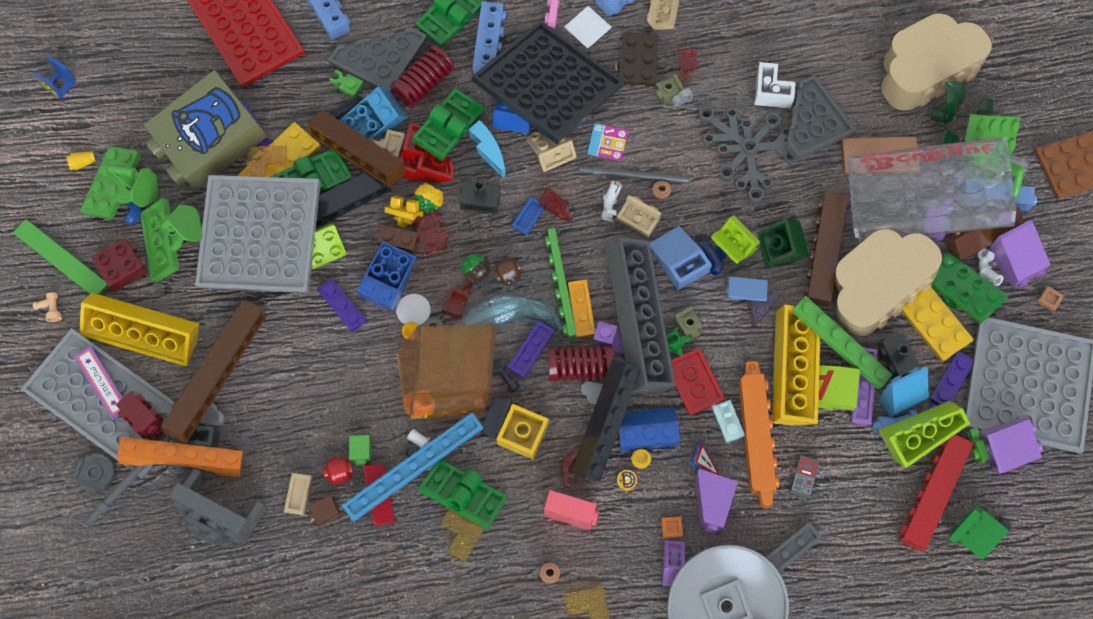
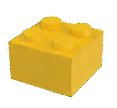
[496,404,549,460]

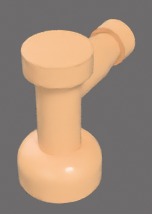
[33,292,62,322]

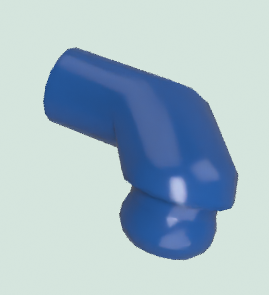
[125,201,142,225]

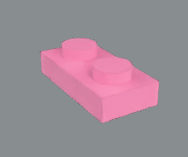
[545,0,560,31]

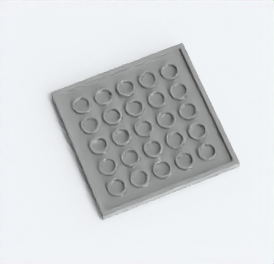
[195,175,321,293]
[965,317,1093,454]

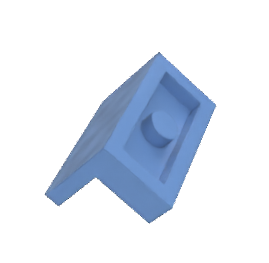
[727,277,768,301]

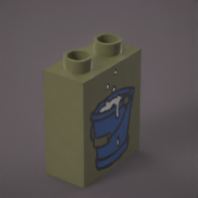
[144,70,268,190]

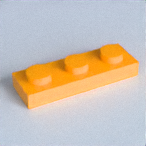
[568,280,595,339]

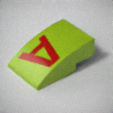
[818,365,860,411]

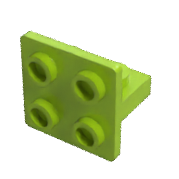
[711,215,760,263]
[311,223,347,269]

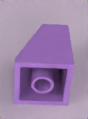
[988,220,1051,288]
[979,417,1043,474]
[694,469,738,535]

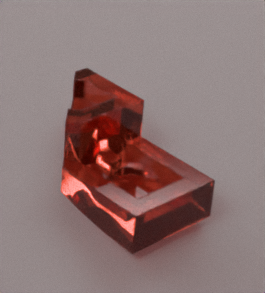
[678,50,697,82]
[538,188,572,222]
[442,282,473,319]

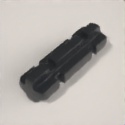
[330,95,362,120]

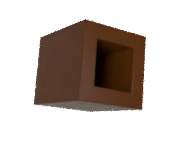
[308,495,341,527]

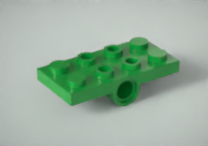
[415,0,490,48]
[412,88,485,161]
[270,150,352,193]
[931,251,1008,324]
[418,460,508,530]

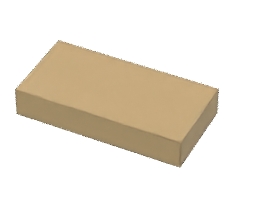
[284,473,312,516]

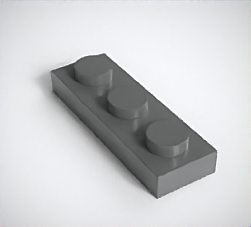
[765,522,823,573]

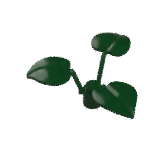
[931,81,994,164]

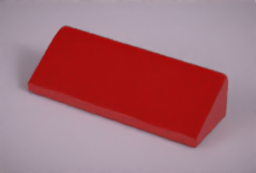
[363,464,395,526]

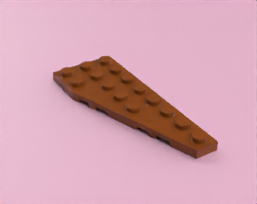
[1034,131,1093,200]

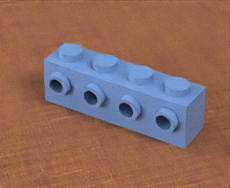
[307,0,351,41]
[473,1,507,74]

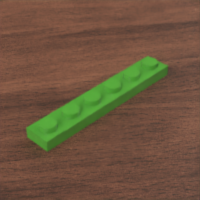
[545,228,577,341]
[792,296,892,390]

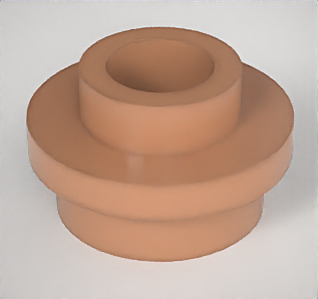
[652,181,671,199]
[540,563,560,584]

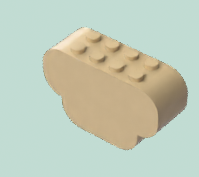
[881,14,992,110]
[834,229,942,336]

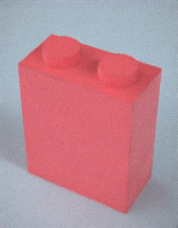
[544,490,599,530]

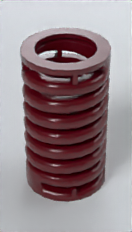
[390,45,455,109]
[549,346,613,382]

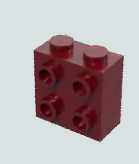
[91,237,147,293]
[115,391,164,440]

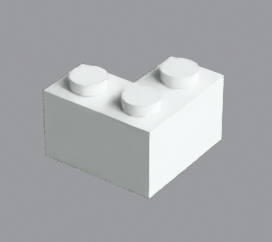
[754,62,795,109]

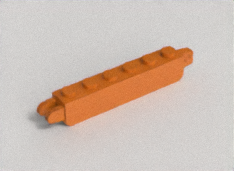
[739,361,779,510]

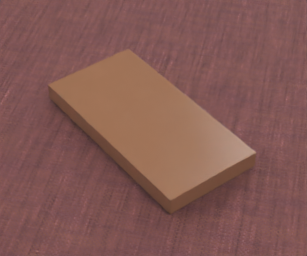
[841,137,920,175]

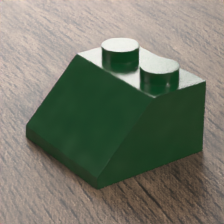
[757,218,809,267]

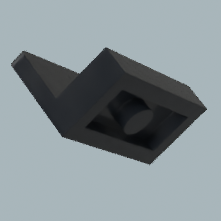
[481,397,512,439]

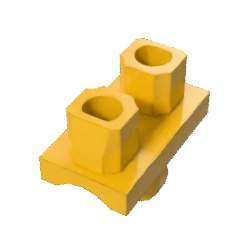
[384,195,424,228]

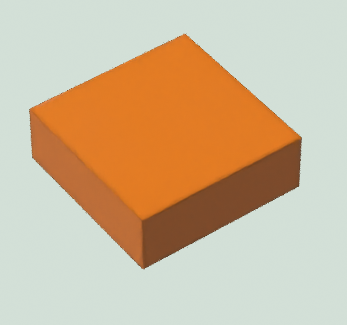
[661,516,683,539]

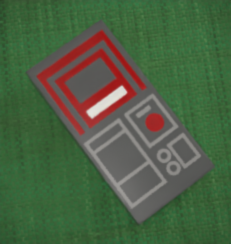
[790,455,820,499]

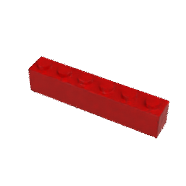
[899,434,974,552]

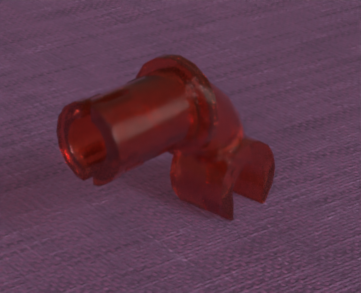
[561,445,580,488]

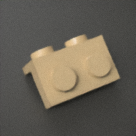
[647,0,680,30]
[616,195,661,238]

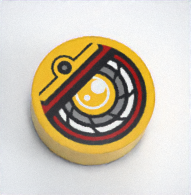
[617,470,637,491]

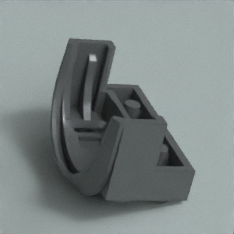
[169,468,266,545]

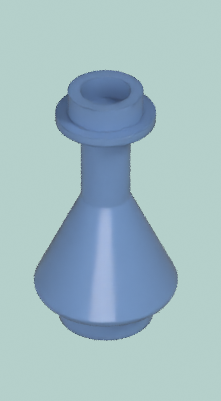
[873,409,917,437]

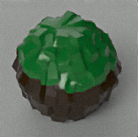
[461,254,491,283]

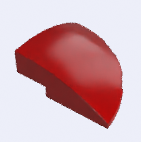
[400,122,454,182]

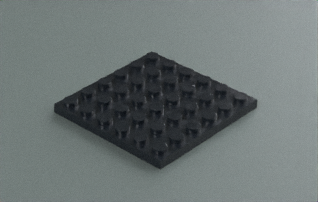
[471,21,624,145]

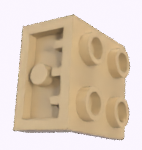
[526,132,577,172]

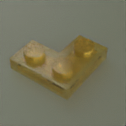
[246,146,287,177]
[440,509,485,563]
[563,587,610,619]

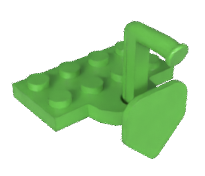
[963,114,1024,199]
[80,146,159,220]
[140,198,202,283]

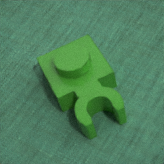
[329,70,364,98]
[966,428,990,465]

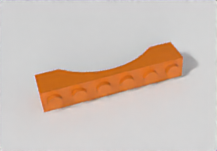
[117,437,243,478]

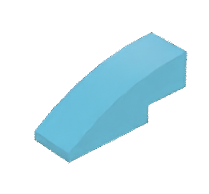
[469,120,505,178]

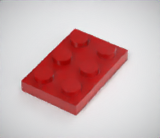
[671,348,725,416]

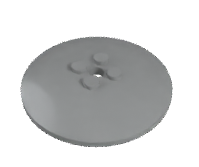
[667,545,789,619]

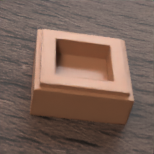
[1036,286,1064,313]

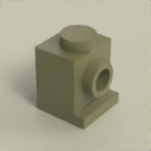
[654,74,684,105]
[674,306,703,339]

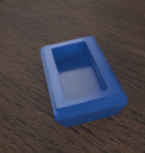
[511,196,547,235]

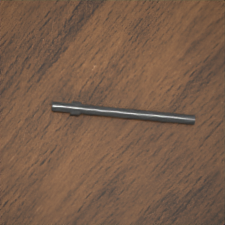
[579,165,690,184]
[85,435,172,525]

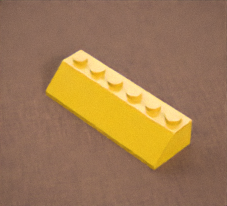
[79,293,199,367]
[772,305,820,425]

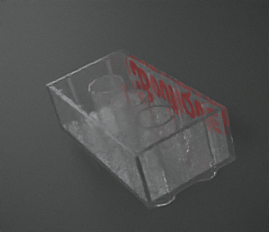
[847,137,1016,243]

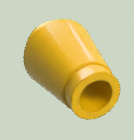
[66,151,96,171]

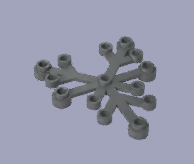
[699,106,795,203]

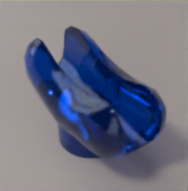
[698,240,726,275]

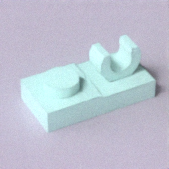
[712,400,745,443]

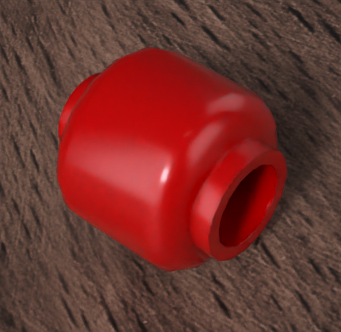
[322,457,353,484]

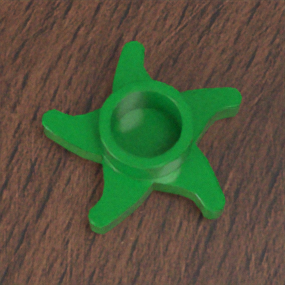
[667,327,692,357]

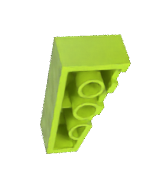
[878,401,970,468]

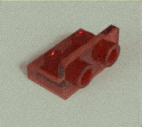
[413,208,449,255]

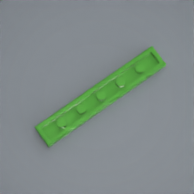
[13,219,108,295]

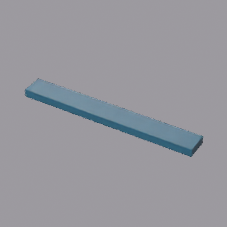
[342,412,484,522]

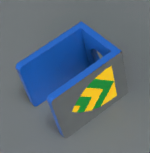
[33,55,76,99]

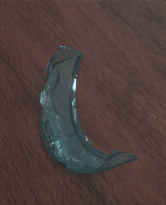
[447,294,563,377]

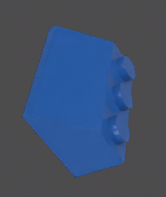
[618,407,680,452]

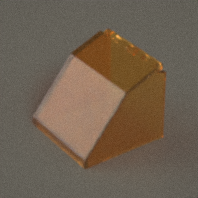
[397,324,496,419]

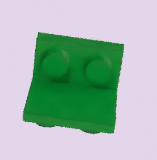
[949,504,1008,560]

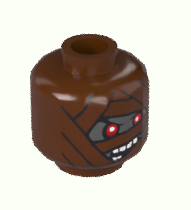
[493,257,523,285]

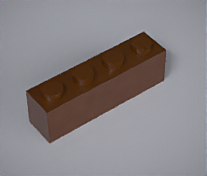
[945,204,1024,260]

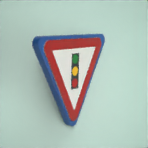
[691,440,721,476]

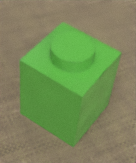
[349,435,372,466]

